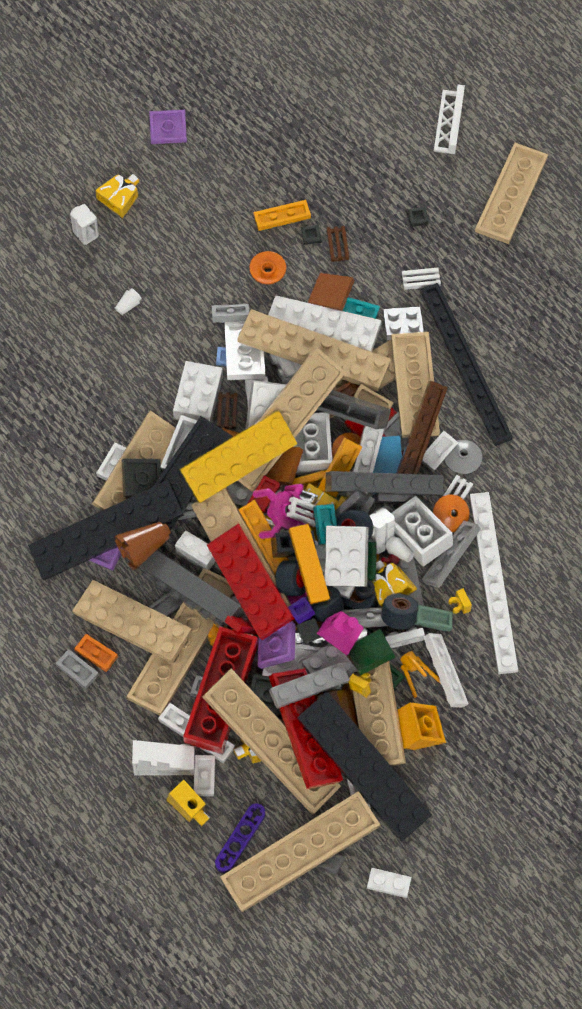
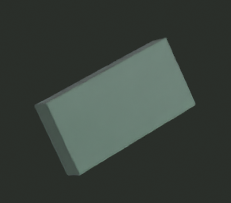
[414,605,453,631]

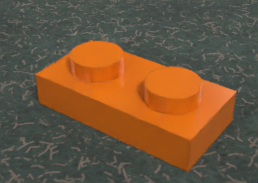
[74,634,118,672]

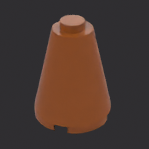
[115,522,171,570]

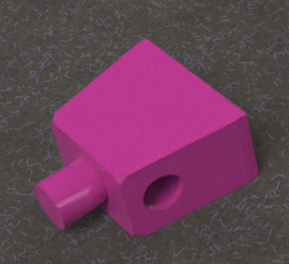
[317,612,364,656]

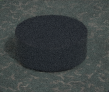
[355,579,375,600]

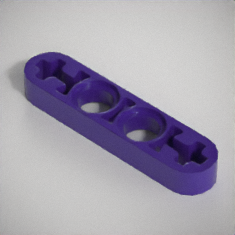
[215,803,265,873]

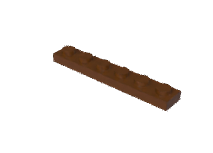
[396,381,448,474]

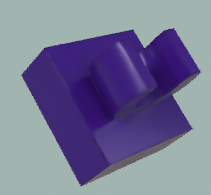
[288,596,315,624]

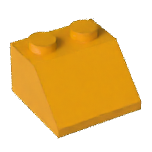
[397,702,446,750]

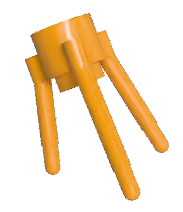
[400,651,441,698]

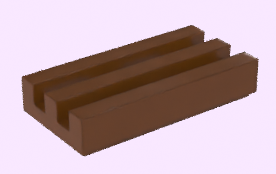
[327,226,349,262]
[217,392,238,429]

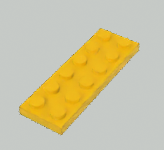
[179,410,297,503]

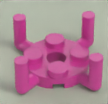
[253,484,310,539]

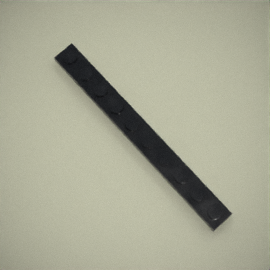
[421,283,513,446]

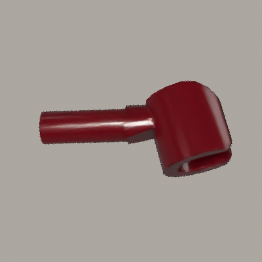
[381,554,400,565]

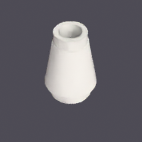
[115,288,142,316]
[385,536,414,562]

